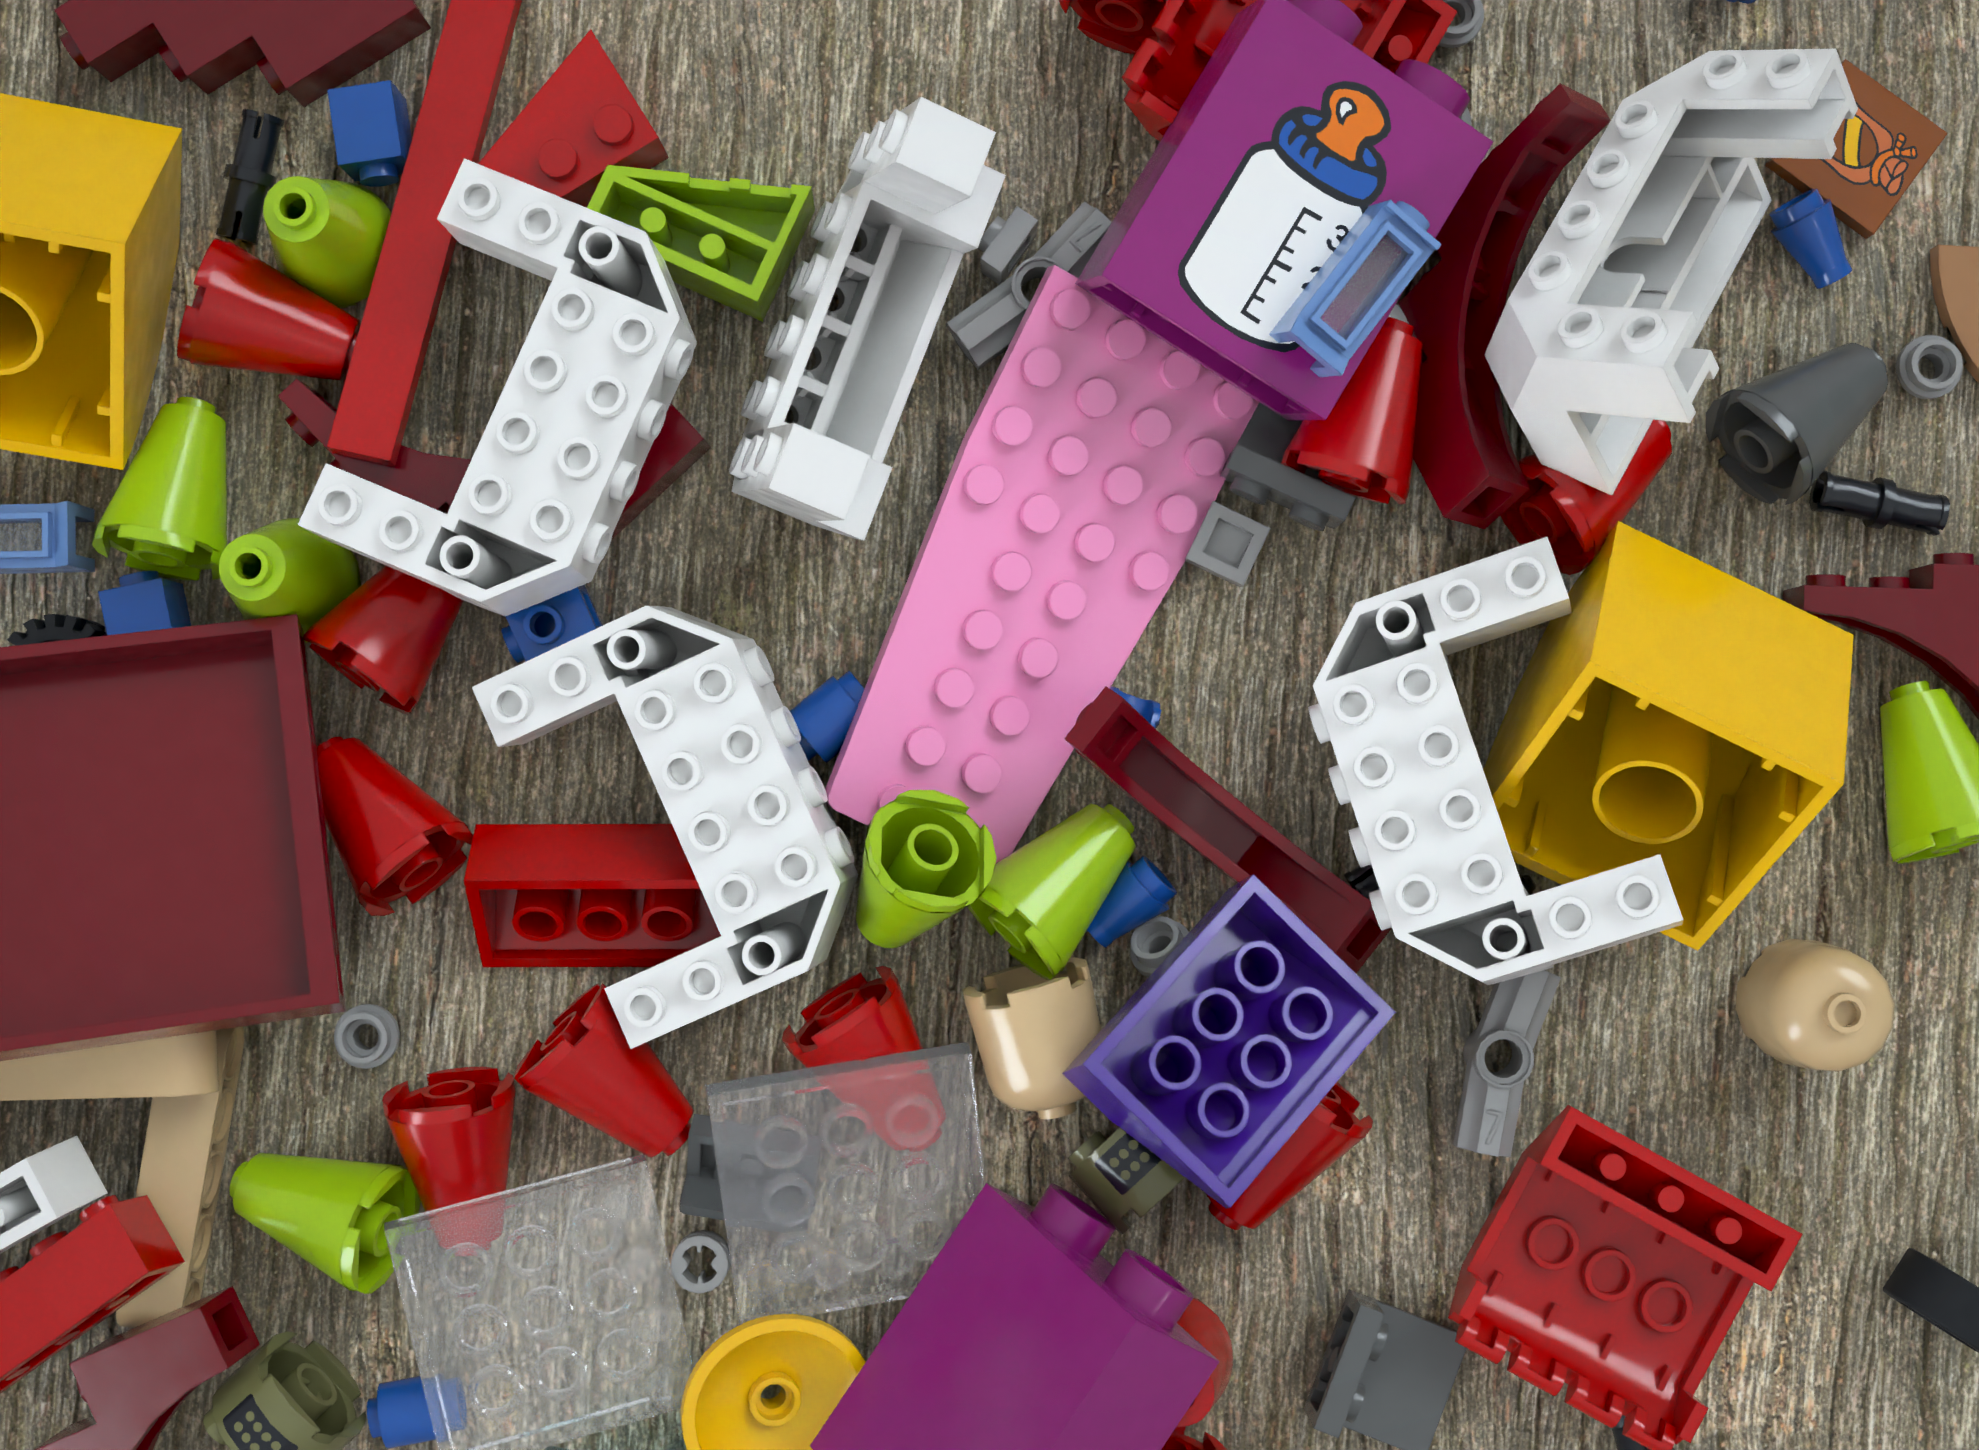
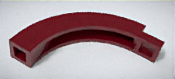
[1064,686,1392,974]

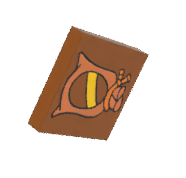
[1765,59,1948,239]

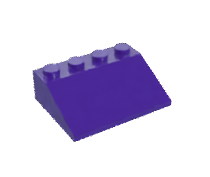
[1062,874,1396,1209]

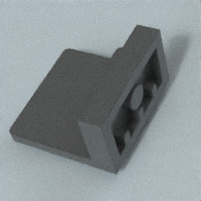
[1304,1289,1467,1450]

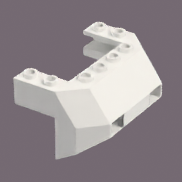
[1484,49,1858,495]

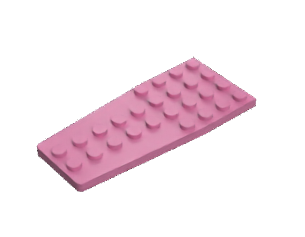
[825,265,1259,864]

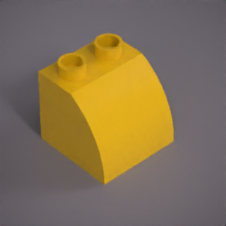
[0,93,182,470]
[1483,521,1854,951]

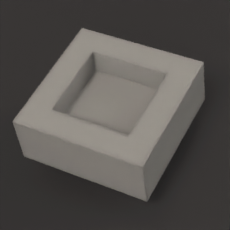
[978,206,1038,285]
[1185,501,1271,588]

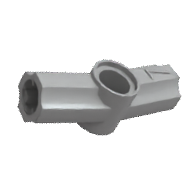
[946,201,1112,370]
[1453,970,1561,1157]

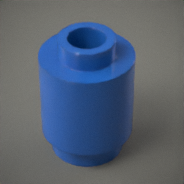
[790,670,865,763]
[367,1372,467,1449]

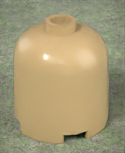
[1735,939,1895,1072]
[963,957,1101,1119]

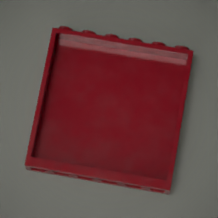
[0,614,346,1061]

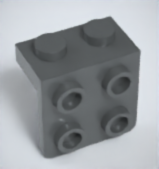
[1220,402,1356,531]

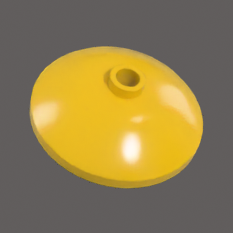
[680,1314,866,1450]

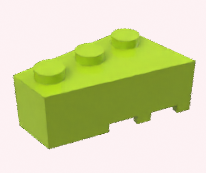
[587,165,815,322]

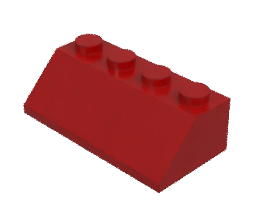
[463,824,721,967]

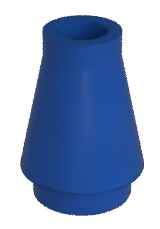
[1769,188,1852,289]
[1087,855,1177,948]

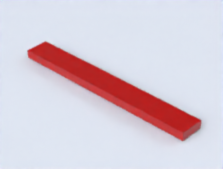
[327,0,522,467]

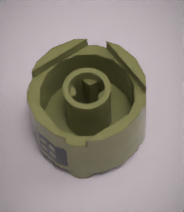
[1068,1128,1185,1235]
[203,1331,366,1450]

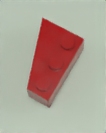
[478,29,669,208]

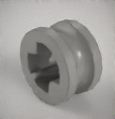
[671,1230,732,1294]

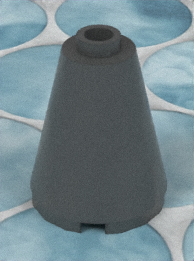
[1706,343,1888,505]

